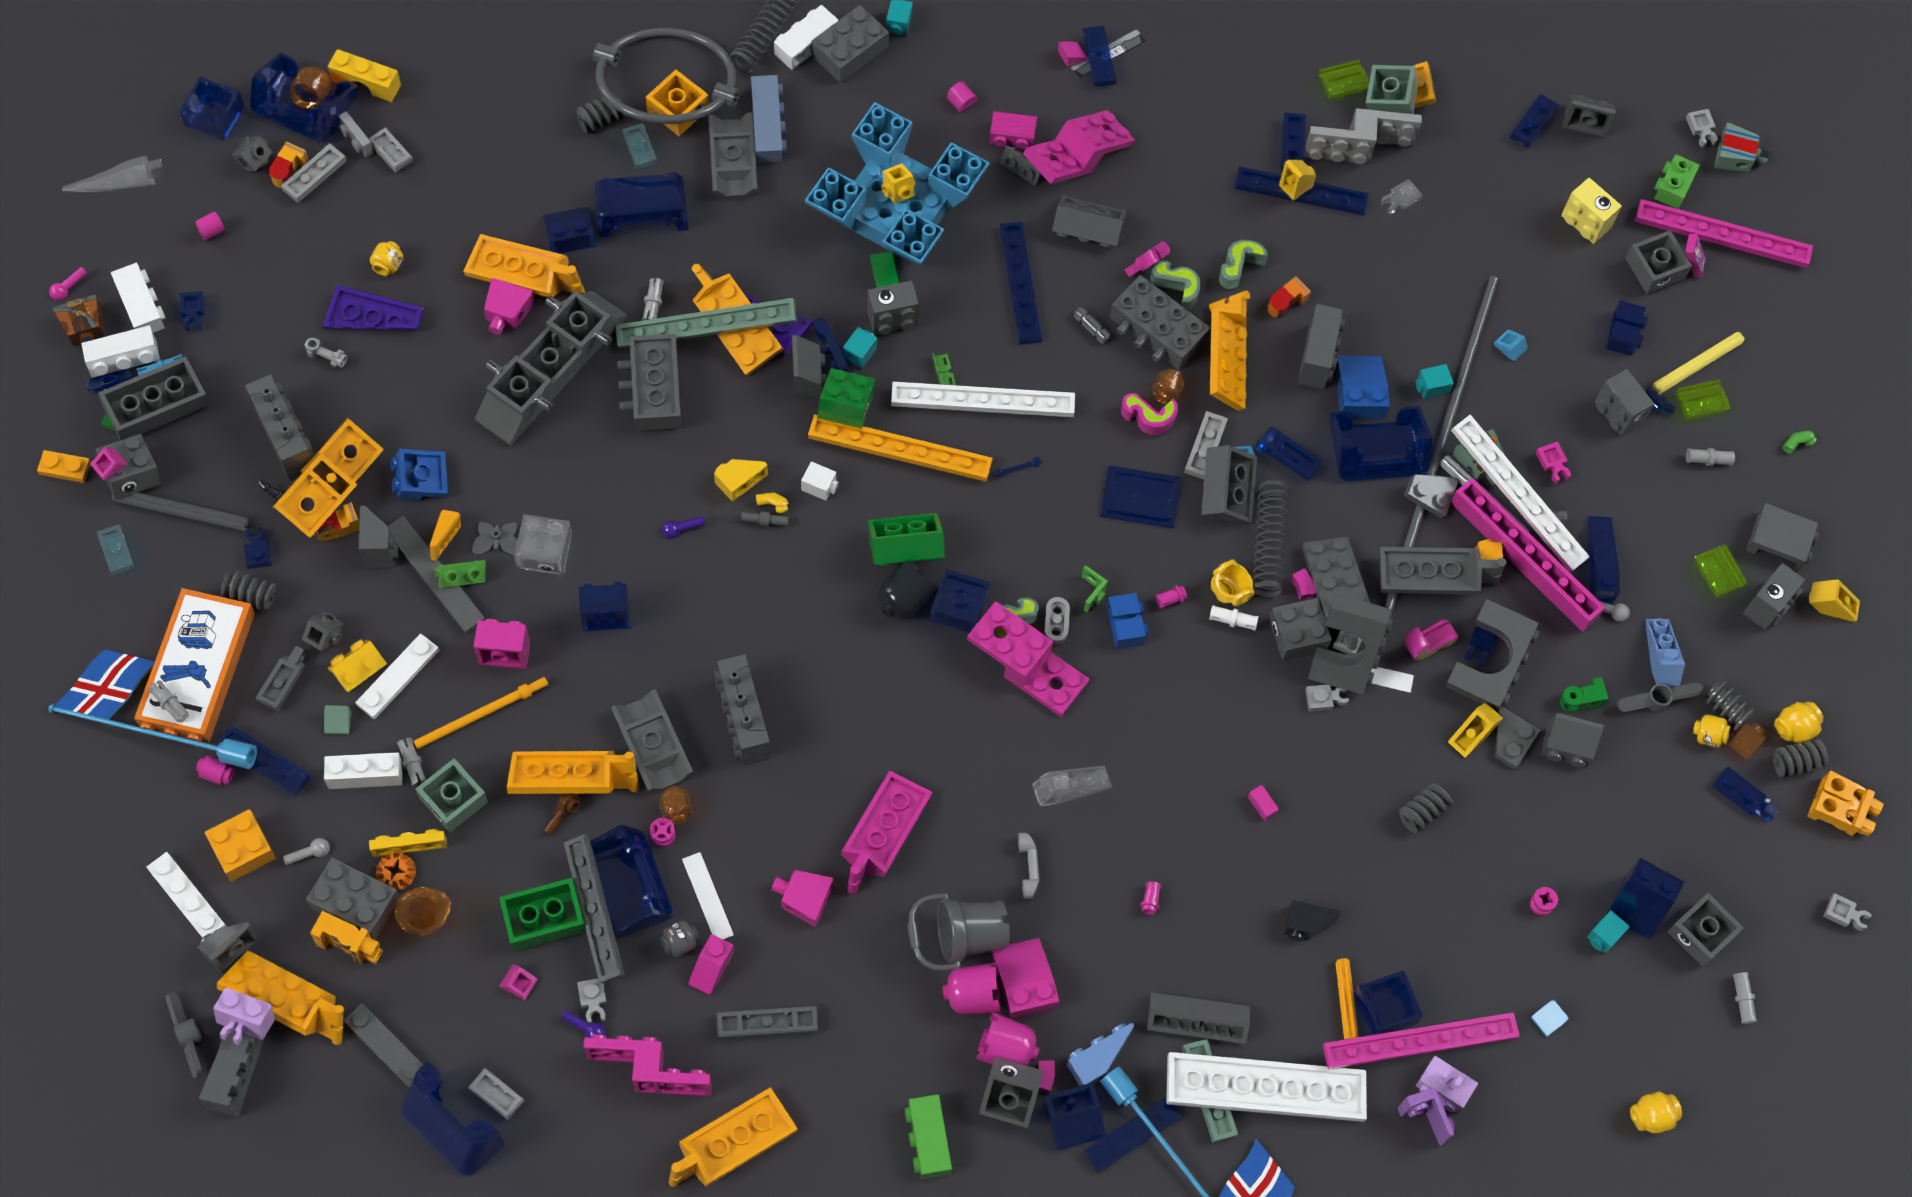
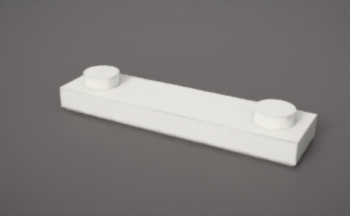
[355,633,439,720]

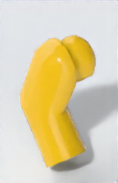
[756,493,788,513]

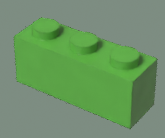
[904,1094,952,1180]

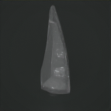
[61,156,163,192]

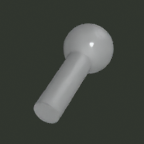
[1599,601,1630,622]
[283,838,330,865]

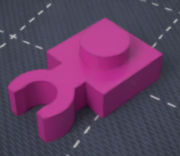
[1535,442,1571,484]

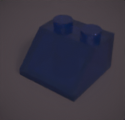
[543,207,596,254]

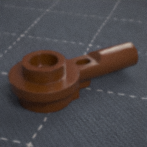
[544,794,580,835]

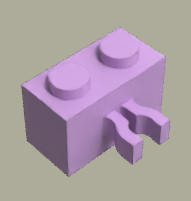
[213,987,275,1045]
[1416,1056,1478,1114]

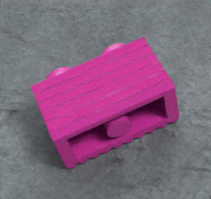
[989,111,1037,149]

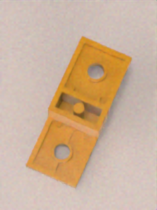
[273,418,384,538]

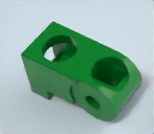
[1559,677,1608,712]

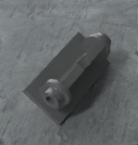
[999,146,1043,186]

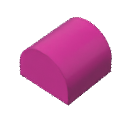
[947,82,978,113]
[195,212,225,241]

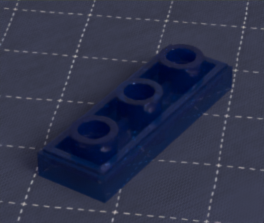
[1082,26,1116,87]

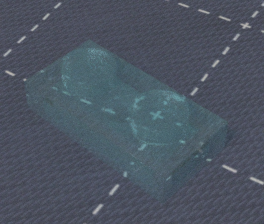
[622,123,657,170]
[97,524,135,576]

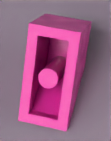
[688,934,734,996]

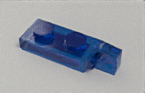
[1712,766,1779,822]

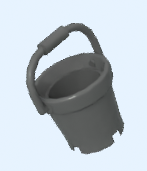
[907,893,1010,971]

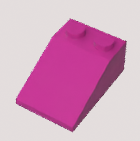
[992,938,1060,1020]

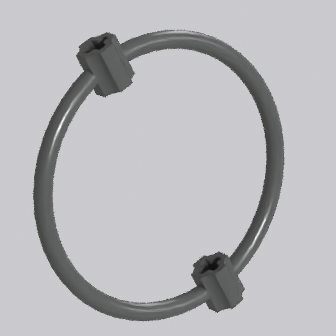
[593,28,740,124]

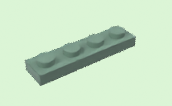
[1182,1039,1238,1143]

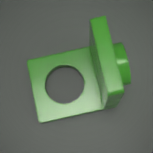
[1081,565,1108,613]

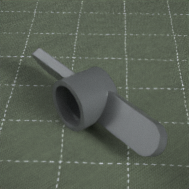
[1617,683,1703,712]
[166,992,203,1078]

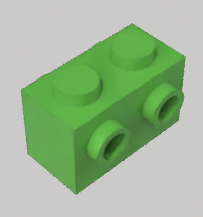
[1654,154,1700,209]

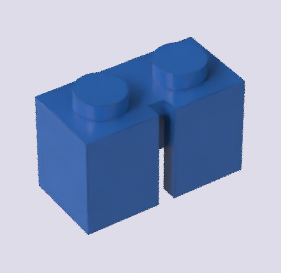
[1107,593,1149,649]

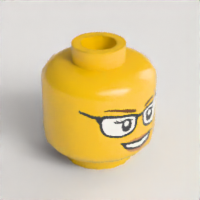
[370,241,403,276]
[1693,714,1731,748]

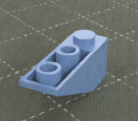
[1645,618,1685,686]
[1067,1023,1134,1091]

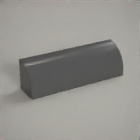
[1147,992,1250,1044]

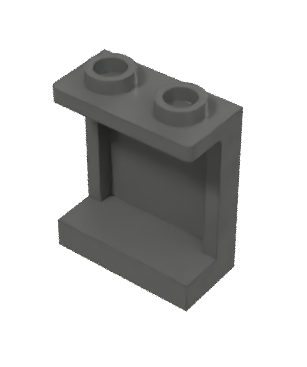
[1746,503,1819,570]

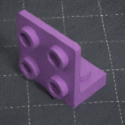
[1398,1087,1455,1147]

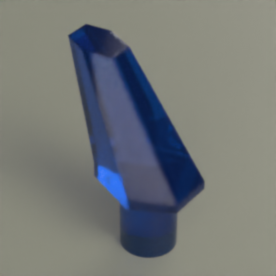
[1646,387,1676,414]

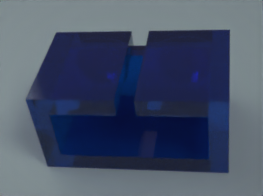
[1606,301,1647,356]

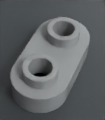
[1044,597,1070,644]

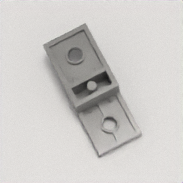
[1304,108,1422,164]

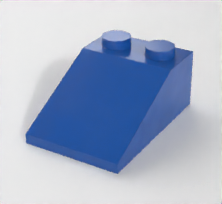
[1336,356,1390,419]

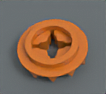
[376,852,416,891]

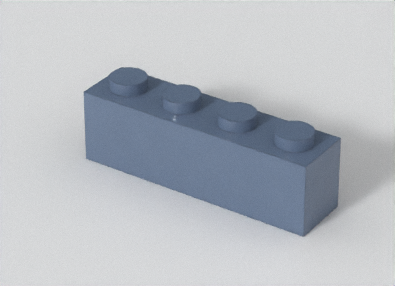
[751,75,787,163]

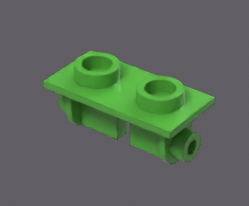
[435,560,486,588]

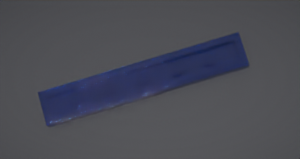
[1234,166,1368,215]
[1000,222,1042,345]

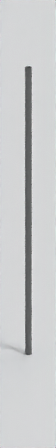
[1383,276,1499,637]

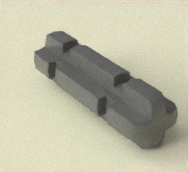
[1074,307,1111,344]

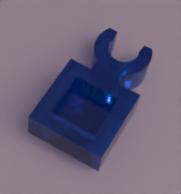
[179,291,205,331]
[244,526,272,569]

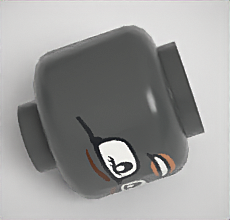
[660,920,699,957]

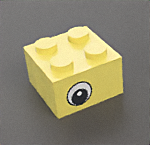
[1561,178,1622,244]

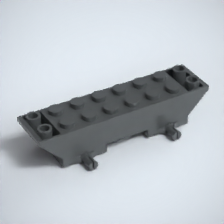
[475,291,628,446]

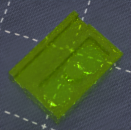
[1318,59,1369,100]
[1675,379,1731,421]
[1694,544,1748,599]

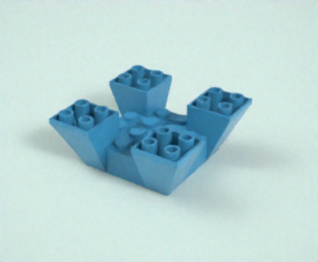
[805,102,990,265]

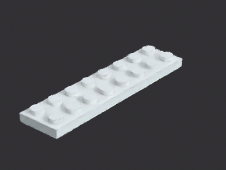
[1166,1052,1367,1122]

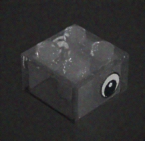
[514,514,572,575]

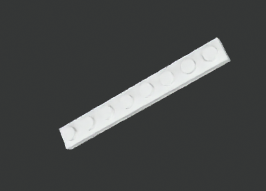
[891,382,1075,417]
[1451,415,1590,572]

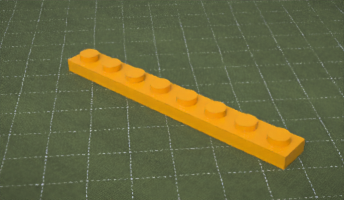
[808,415,992,482]

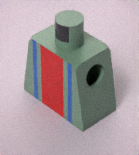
[1714,122,1770,172]

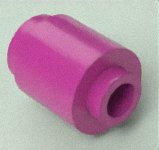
[196,755,235,785]

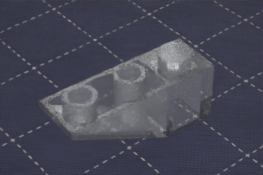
[1032,766,1112,806]

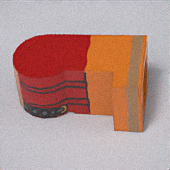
[1267,276,1311,318]

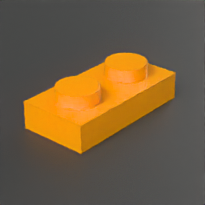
[1413,61,1436,108]
[37,450,91,483]

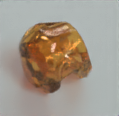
[395,886,452,937]

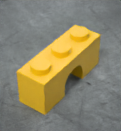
[328,49,401,102]

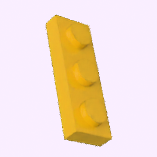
[369,829,447,857]

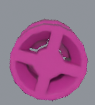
[650,818,675,847]
[1530,887,1558,916]

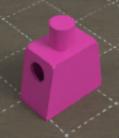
[484,278,535,335]
[772,870,833,927]

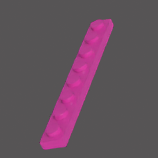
[1635,199,1813,268]
[1322,1013,1520,1070]

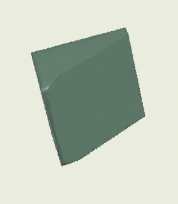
[324,705,351,735]

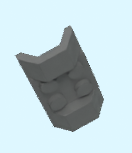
[708,113,758,199]
[611,689,693,792]

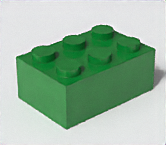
[868,513,945,566]
[499,878,586,952]

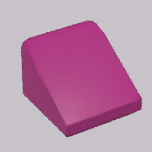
[1058,41,1087,67]
[91,447,128,481]
[500,965,538,1000]

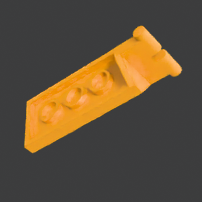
[463,234,585,297]
[692,264,784,376]
[1209,290,1250,411]
[507,751,639,794]
[217,950,344,1045]
[669,1087,798,1187]

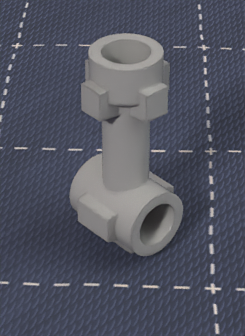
[304,338,348,368]

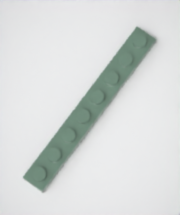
[616,298,797,349]

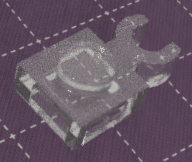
[1380,179,1422,214]

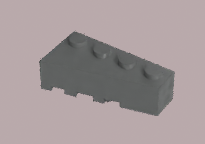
[199,1030,265,1117]

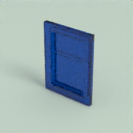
[1100,465,1181,528]

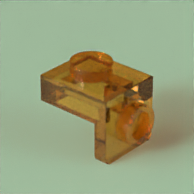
[1728,722,1767,760]

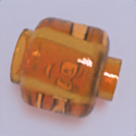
[1151,369,1185,404]
[659,786,693,824]

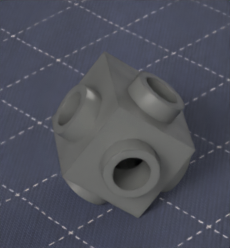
[232,136,273,171]
[302,612,344,651]

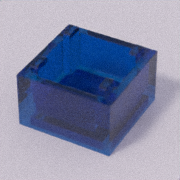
[179,77,245,140]
[930,569,991,633]
[579,582,631,632]
[1353,970,1423,1035]

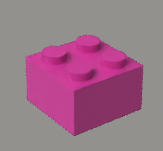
[474,619,530,669]

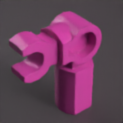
[1125,241,1170,277]

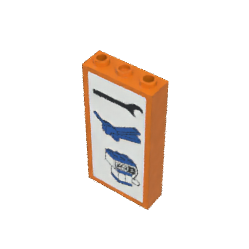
[134,588,255,743]

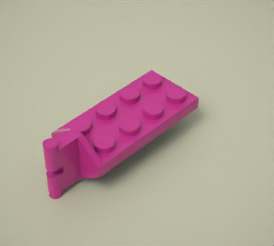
[841,771,932,894]

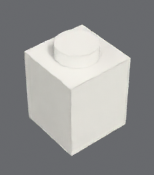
[801,461,839,501]

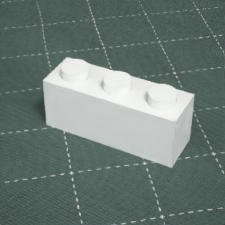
[774,5,839,70]
[111,263,166,333]
[81,325,160,378]
[324,753,403,789]

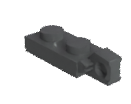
[256,646,307,711]

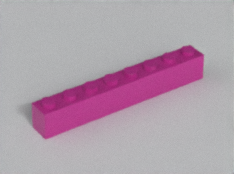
[1451,478,1606,632]

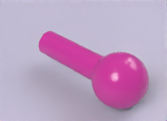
[49,266,88,301]

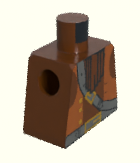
[53,294,104,346]

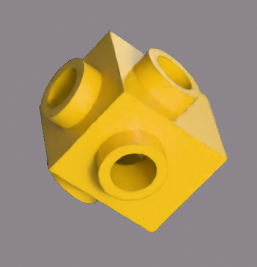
[882,163,916,204]

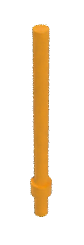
[413,677,548,750]

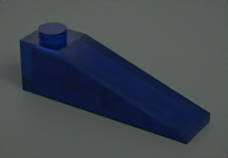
[1588,516,1620,603]

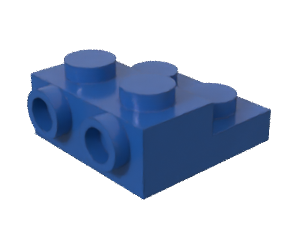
[391,449,448,500]

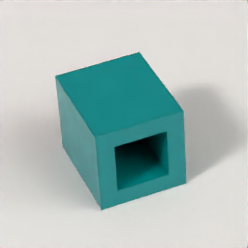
[886,0,913,36]
[843,327,877,369]
[1415,364,1454,400]
[1587,910,1630,954]

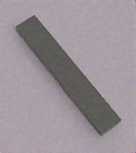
[388,516,485,634]
[564,834,625,984]

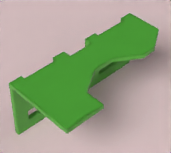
[932,353,956,386]

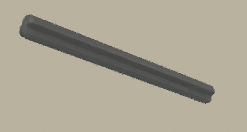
[112,492,249,531]

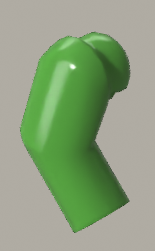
[1783,430,1817,454]

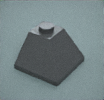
[197,922,259,974]

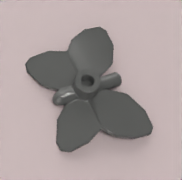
[472,522,520,555]

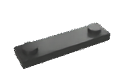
[343,1003,431,1092]
[717,1006,818,1039]

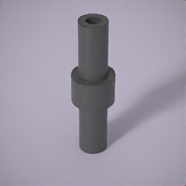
[741,512,789,526]

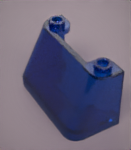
[250,53,358,142]
[595,172,689,238]
[1329,405,1433,481]
[590,824,674,939]
[402,1061,505,1176]

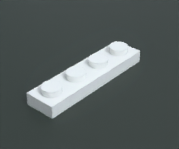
[147,852,226,938]

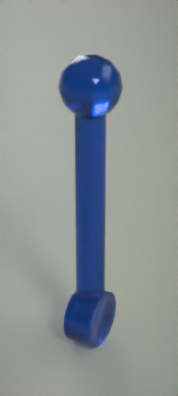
[995,457,1041,477]

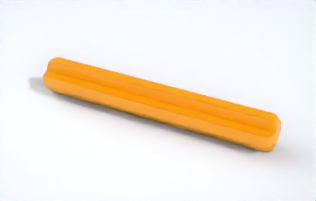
[1336,958,1358,1040]

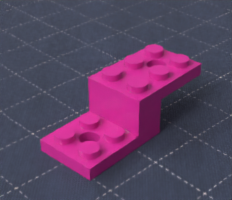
[1023,110,1135,184]
[967,601,1090,717]
[584,1034,712,1096]

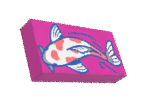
[1685,234,1706,277]

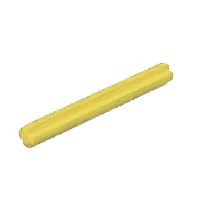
[1652,332,1745,394]

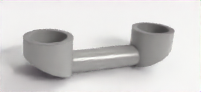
[1018,833,1040,899]

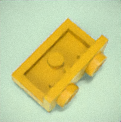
[328,639,387,692]

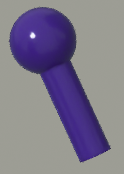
[662,516,706,539]
[561,1010,606,1038]

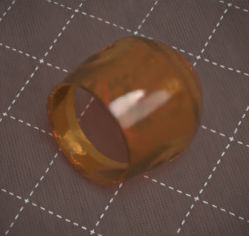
[289,66,331,110]

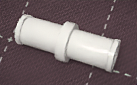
[1209,605,1259,631]

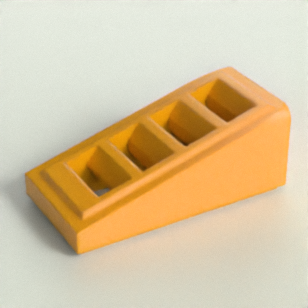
[430,510,461,561]

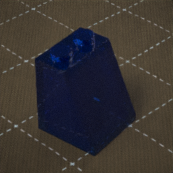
[1605,858,1685,939]

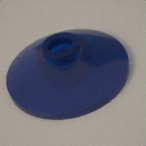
[86,369,133,394]

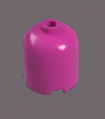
[943,963,1001,1015]
[976,1012,1039,1066]

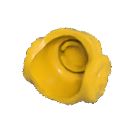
[1211,559,1255,607]
[1774,702,1823,743]
[1630,1091,1682,1133]

